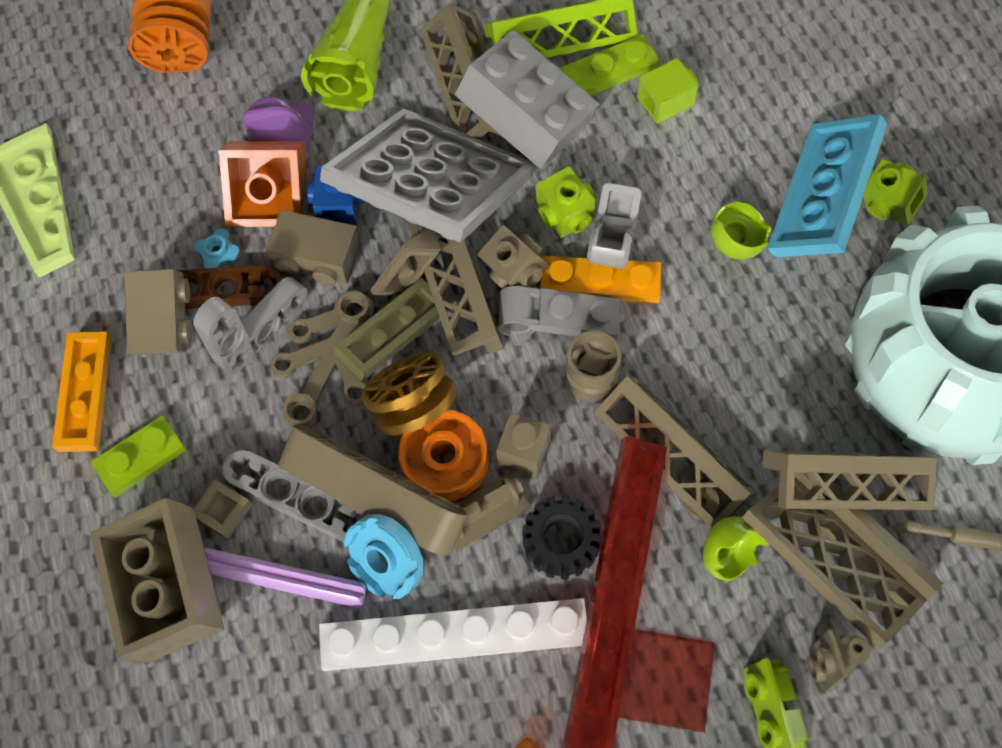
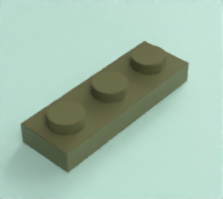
[333,278,449,381]

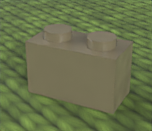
[266,210,361,285]
[124,269,192,355]

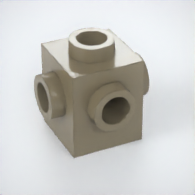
[477,225,549,289]

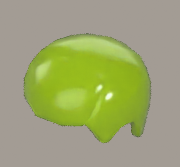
[710,201,772,261]
[703,515,770,582]

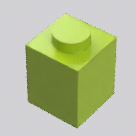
[637,58,699,124]

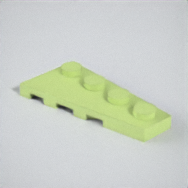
[0,123,75,278]

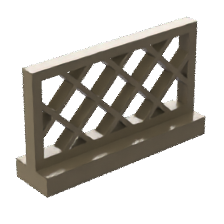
[742,473,944,650]

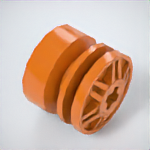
[128,0,212,73]

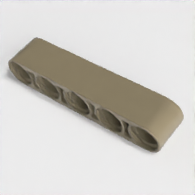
[278,424,468,556]

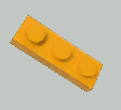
[540,256,661,303]
[52,332,112,452]

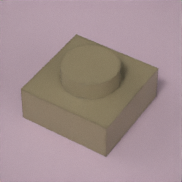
[194,479,252,540]

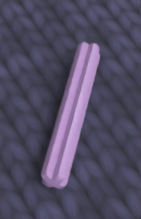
[204,548,367,608]

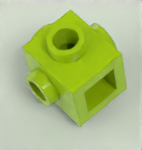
[863,159,928,226]
[536,166,597,238]

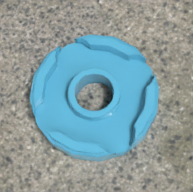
[344,514,423,599]

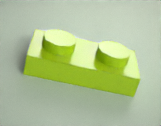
[91,415,187,498]

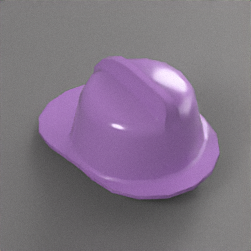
[243,97,316,152]

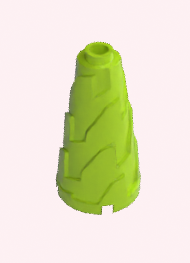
[301,0,391,111]

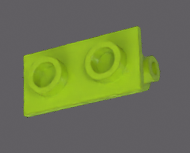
[743,658,810,748]

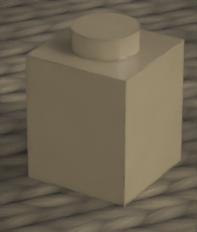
[496,412,551,479]

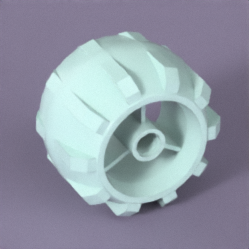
[845,206,1002,465]

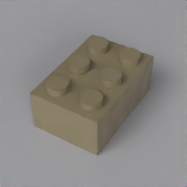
[90,498,225,663]

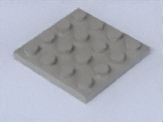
[320,108,535,243]

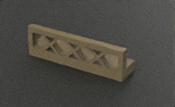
[420,3,501,139]
[407,221,504,356]
[594,376,758,528]
[762,450,937,510]

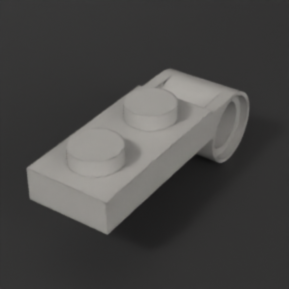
[497,286,620,340]

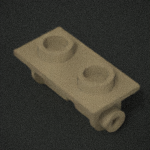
[454,473,531,552]
[807,629,870,693]

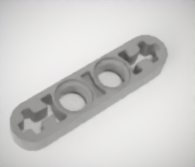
[222,450,365,542]

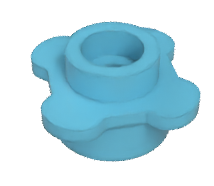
[193,229,240,269]

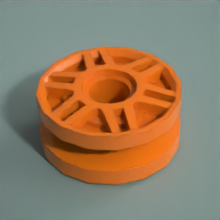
[398,410,490,504]

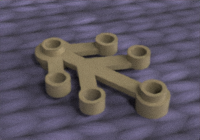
[270,291,386,428]

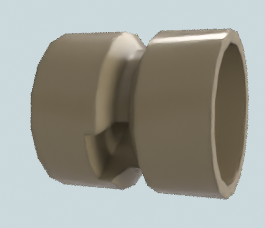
[566,330,622,402]

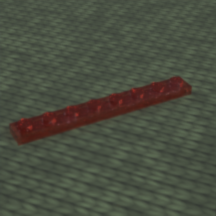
[562,436,667,748]

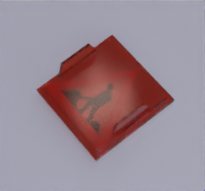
[614,628,715,733]

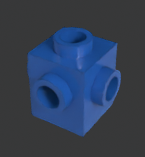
[307,166,365,226]

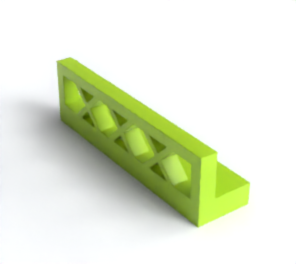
[483,0,638,58]

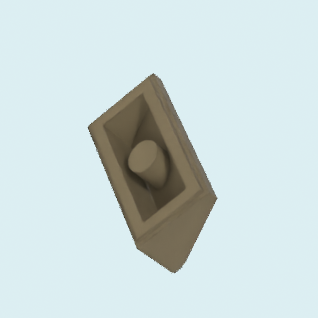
[370,228,441,295]

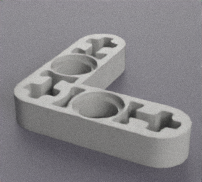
[193,277,308,375]

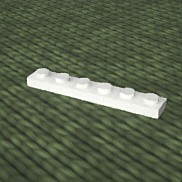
[319,598,589,671]

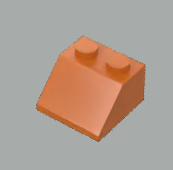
[219,141,307,227]

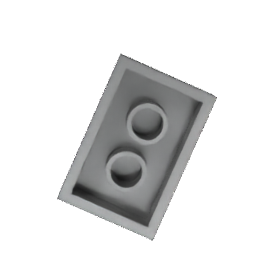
[455,30,600,170]

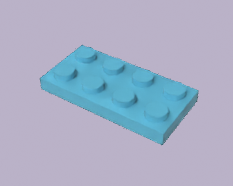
[767,114,887,257]

